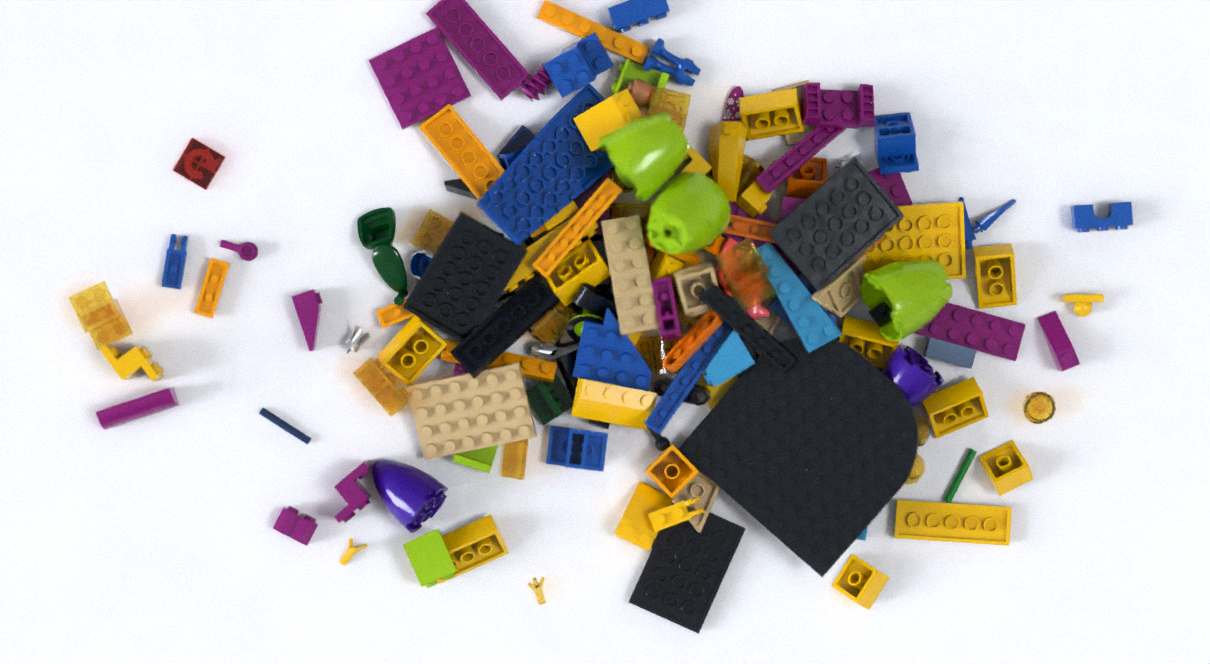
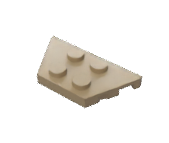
[811,253,866,318]
[672,466,720,533]

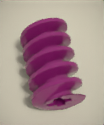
[519,63,555,102]

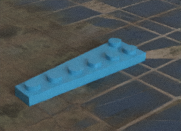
[752,242,842,353]

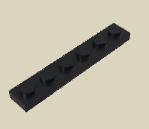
[699,282,797,373]

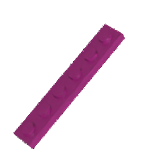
[754,127,847,195]

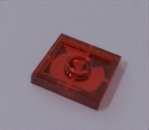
[173,137,226,190]

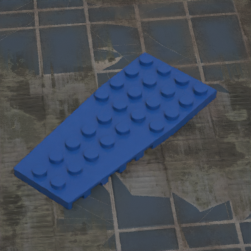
[477,83,614,245]

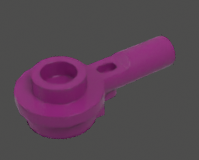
[220,240,258,261]

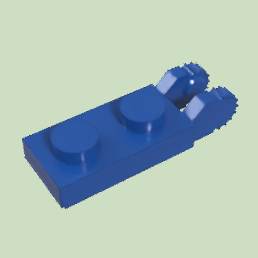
[162,234,188,289]

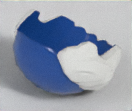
[409,249,434,279]

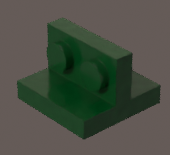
[526,373,573,425]

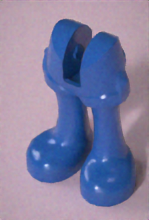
[643,38,701,86]

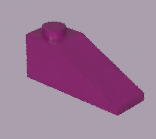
[651,277,682,341]
[292,289,323,351]
[1037,311,1080,371]

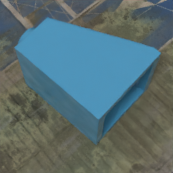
[703,330,755,387]

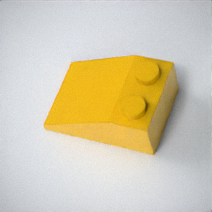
[573,89,643,152]
[973,243,1017,309]
[614,481,673,551]

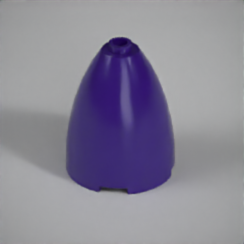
[881,343,944,408]
[371,459,448,533]

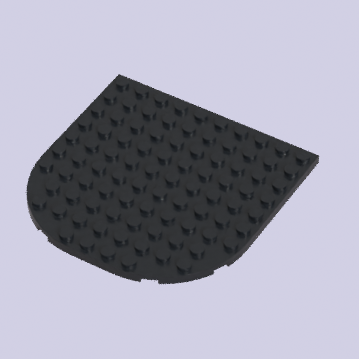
[678,337,918,578]

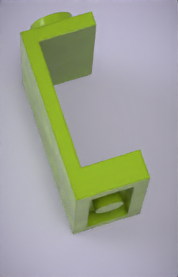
[611,58,670,112]
[453,445,498,473]
[403,529,458,589]

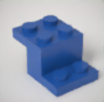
[543,32,614,98]
[873,112,919,175]
[546,425,608,472]

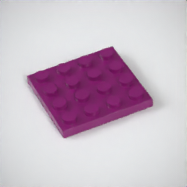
[369,27,471,130]

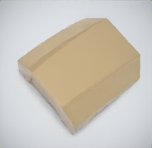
[674,263,718,317]

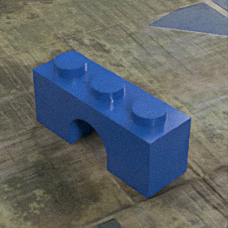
[1071,202,1133,233]

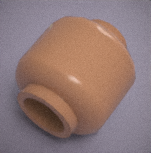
[626,78,655,107]

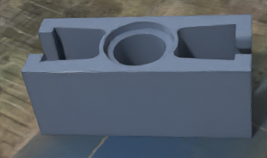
[923,337,977,369]

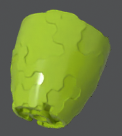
[597,112,691,202]
[647,172,730,254]
[860,259,953,341]

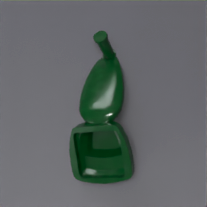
[357,207,408,305]

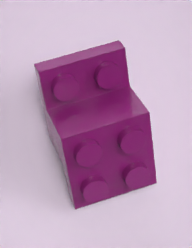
[334,461,371,523]

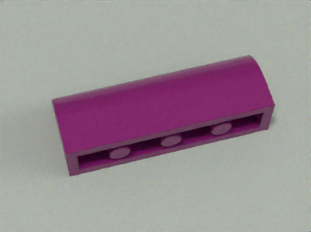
[96,387,179,430]

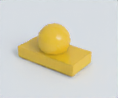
[1062,294,1104,317]

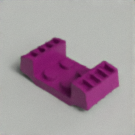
[801,83,875,129]

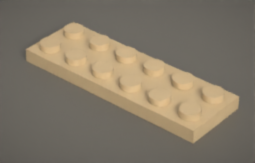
[601,215,660,336]

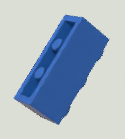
[608,0,670,33]

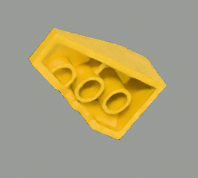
[707,121,747,202]

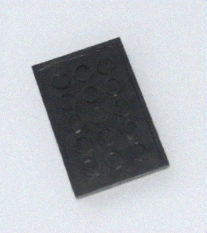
[767,157,904,292]
[403,211,528,342]
[629,503,746,634]

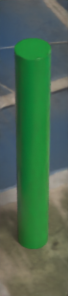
[944,449,977,503]

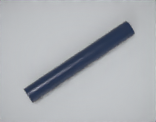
[259,408,312,445]

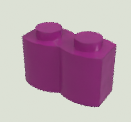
[273,506,318,546]

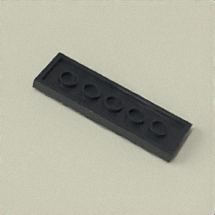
[450,275,560,379]

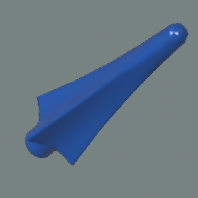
[959,197,976,249]
[972,199,1016,234]

